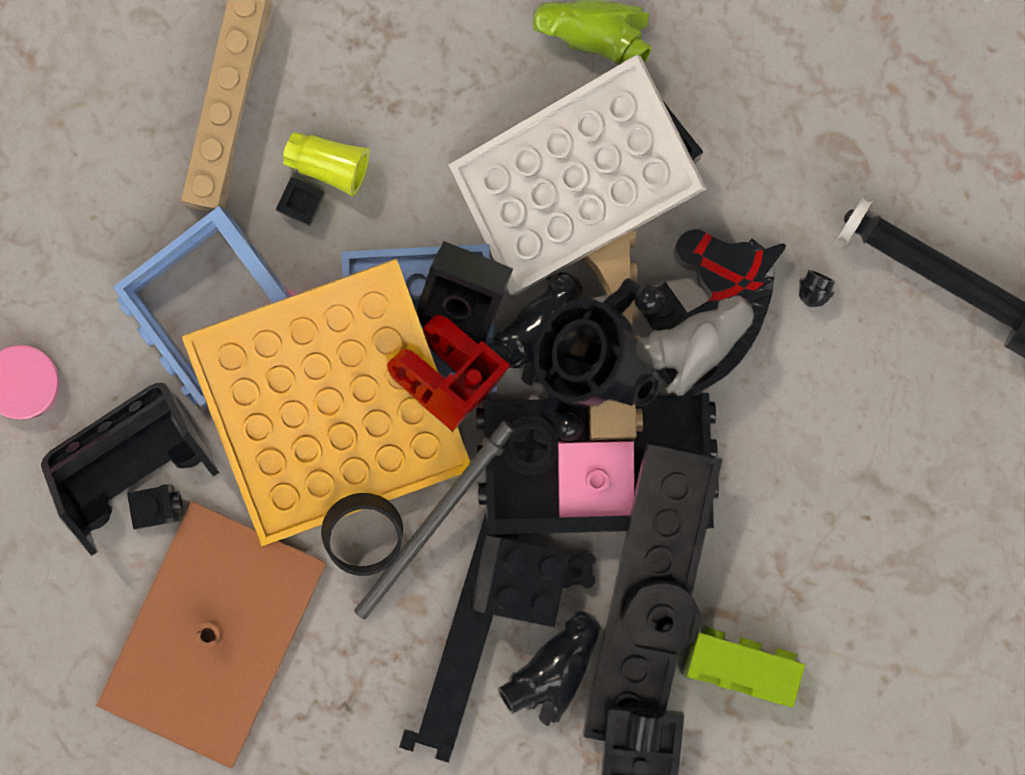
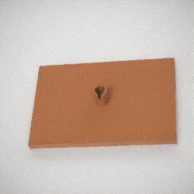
[96,501,327,769]

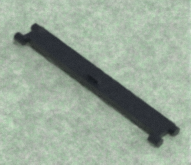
[399,513,518,763]

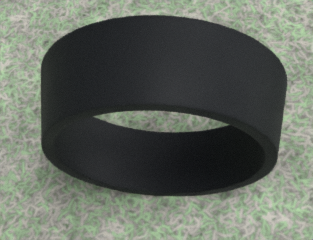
[321,493,403,576]

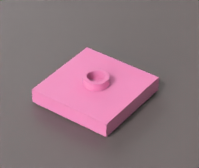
[558,440,634,518]

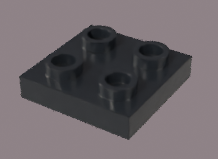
[600,706,685,775]

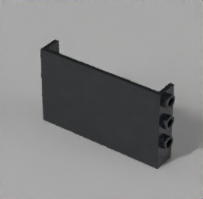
[476,393,719,535]

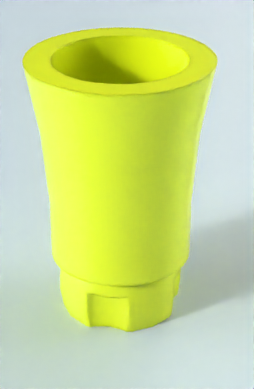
[283,131,370,197]

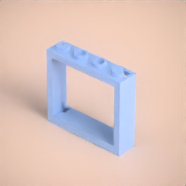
[113,206,291,408]

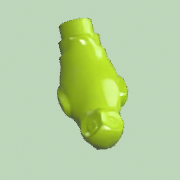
[532,0,652,65]

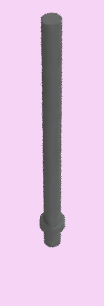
[354,420,515,619]

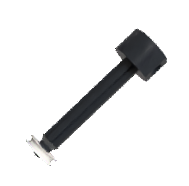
[836,195,1025,358]

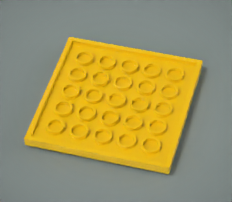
[182,258,470,546]

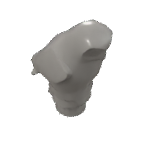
[636,296,754,397]

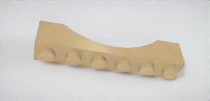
[181,0,272,213]
[583,229,643,441]

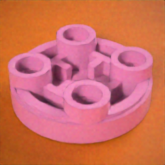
[0,345,60,420]

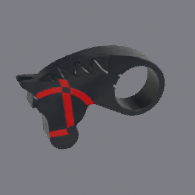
[651,229,786,395]

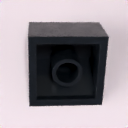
[416,241,513,344]

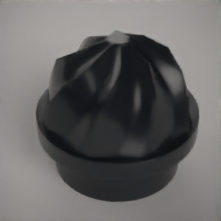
[799,270,835,307]

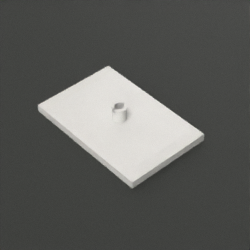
[449,55,706,296]

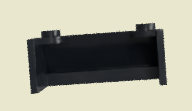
[41,383,219,556]

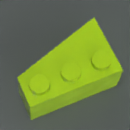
[681,626,806,708]

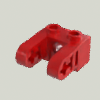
[387,315,511,432]

